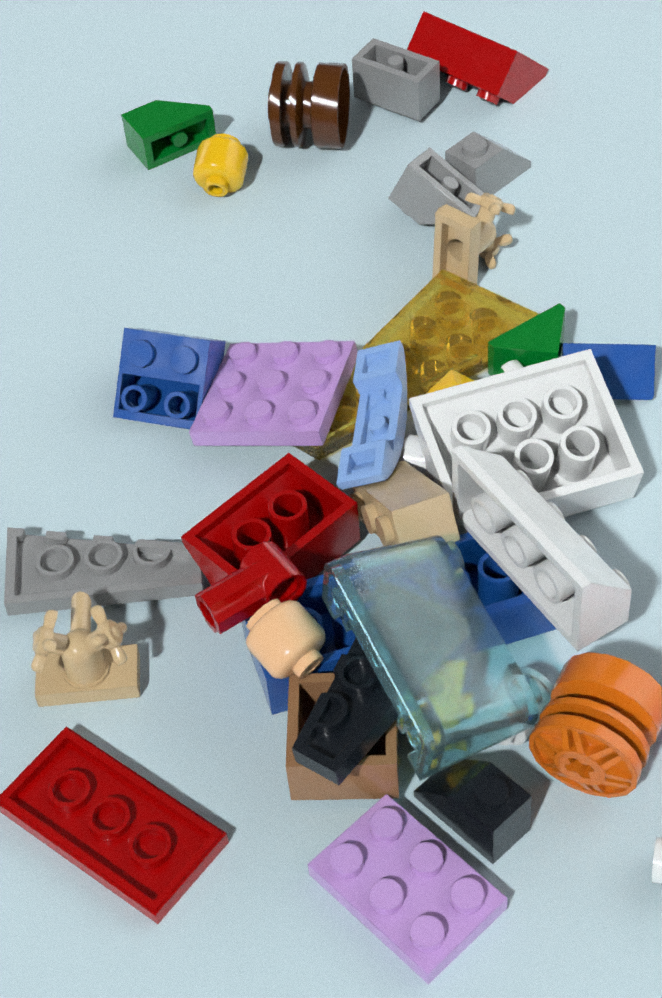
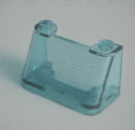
[322,535,543,781]

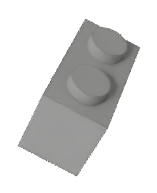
[352,38,440,121]

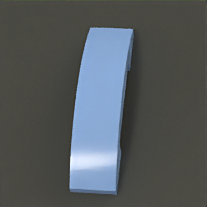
[336,340,407,490]

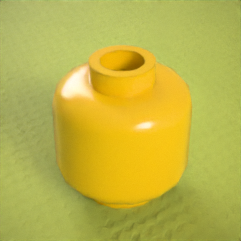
[193,133,248,197]

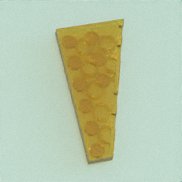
[294,269,538,460]

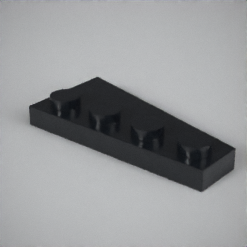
[292,581,469,785]

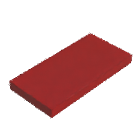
[0,726,229,924]

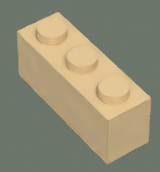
[348,460,460,559]

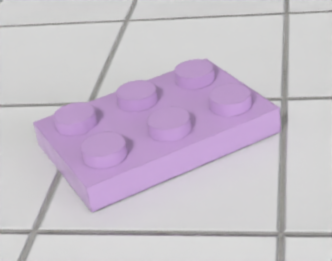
[308,794,508,985]

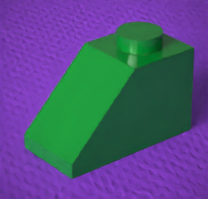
[121,100,216,170]

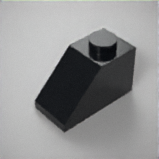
[414,758,532,864]

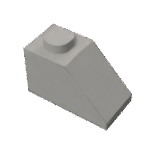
[445,131,531,195]
[388,147,484,225]

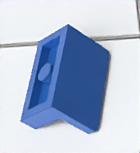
[562,343,656,400]

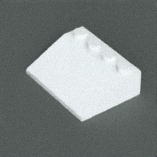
[409,349,644,535]

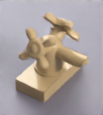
[432,192,515,298]
[31,591,140,707]

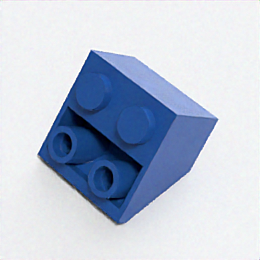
[113,328,226,430]

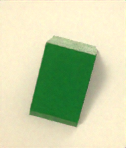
[488,303,565,376]

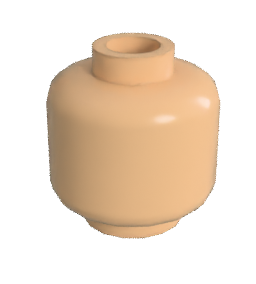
[246,599,325,679]

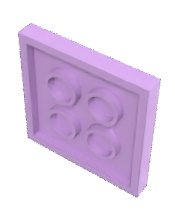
[189,340,358,446]

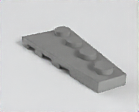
[4,527,204,616]

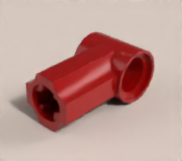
[195,541,307,634]

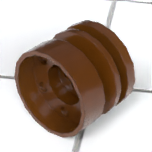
[268,61,350,149]

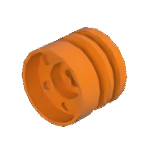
[529,652,662,798]

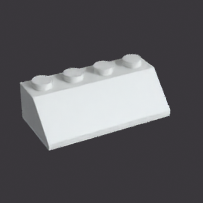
[452,445,632,652]

